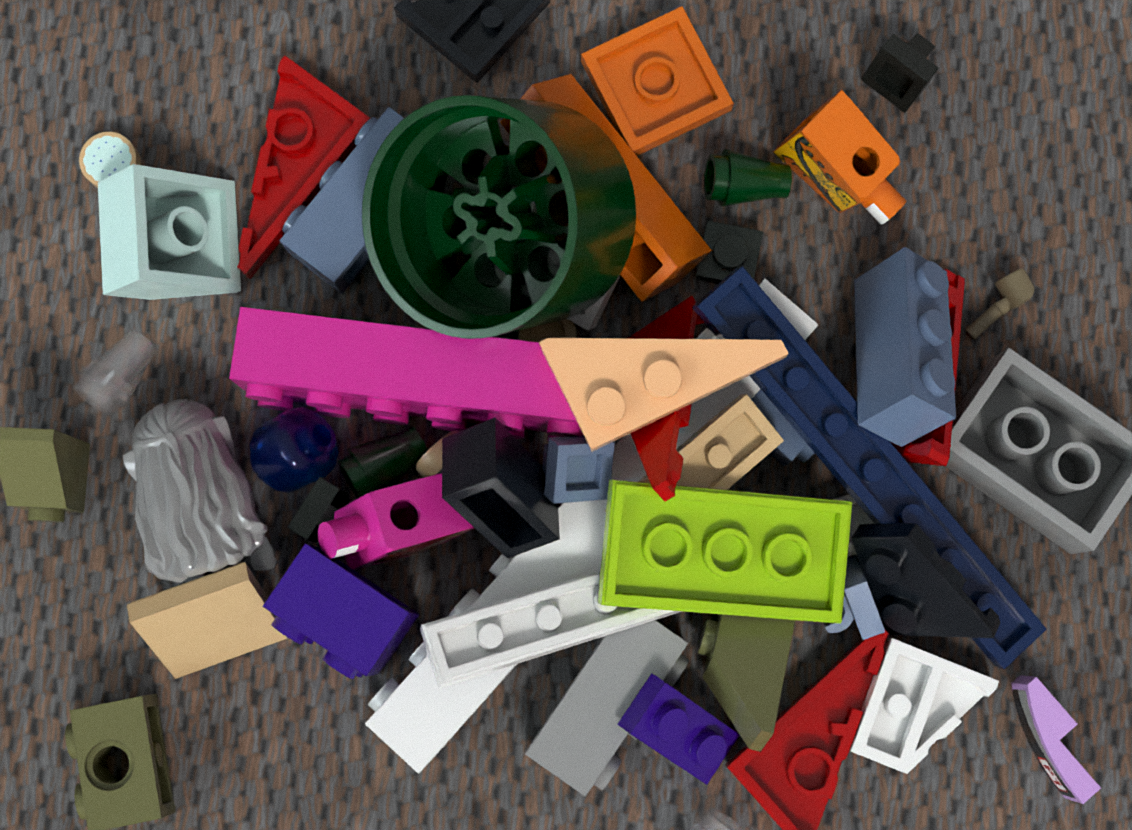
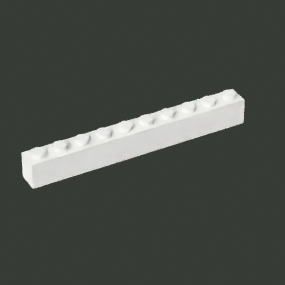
[365,279,818,774]

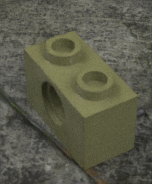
[65,694,176,830]

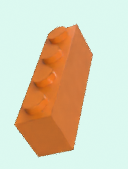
[500,74,712,302]

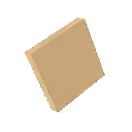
[127,562,287,679]

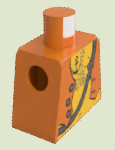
[773,90,907,225]

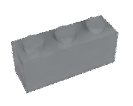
[525,620,689,797]

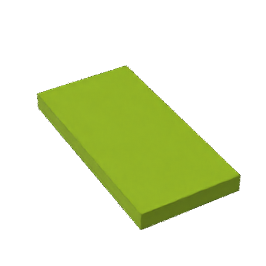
[598,479,852,624]

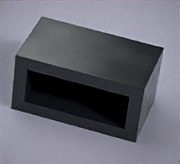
[442,418,560,558]

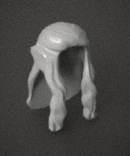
[122,399,278,583]

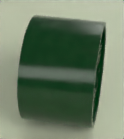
[362,95,636,339]

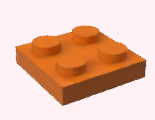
[581,6,734,156]

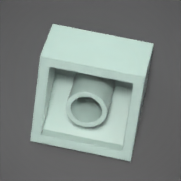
[98,164,241,300]

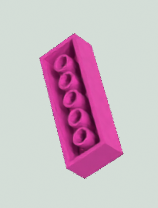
[229,307,583,441]

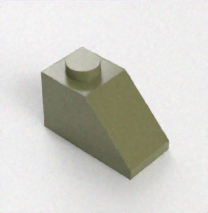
[0,427,90,523]
[697,614,795,752]

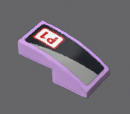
[1011,675,1101,804]

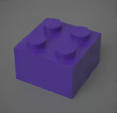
[262,543,420,679]

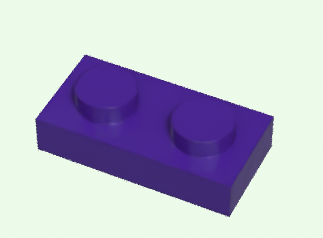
[617,673,740,785]

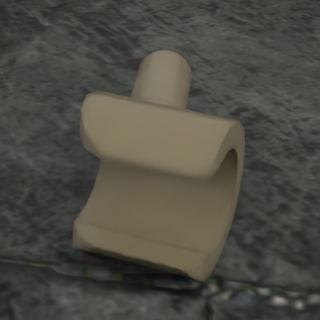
[965,268,1034,340]

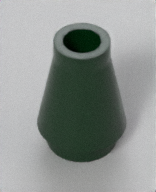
[704,149,792,207]
[337,426,428,499]

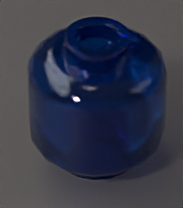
[249,407,338,493]

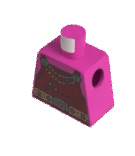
[318,473,474,570]

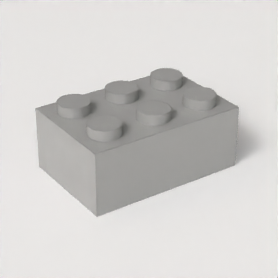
[945,348,1132,554]

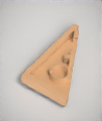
[539,338,789,452]

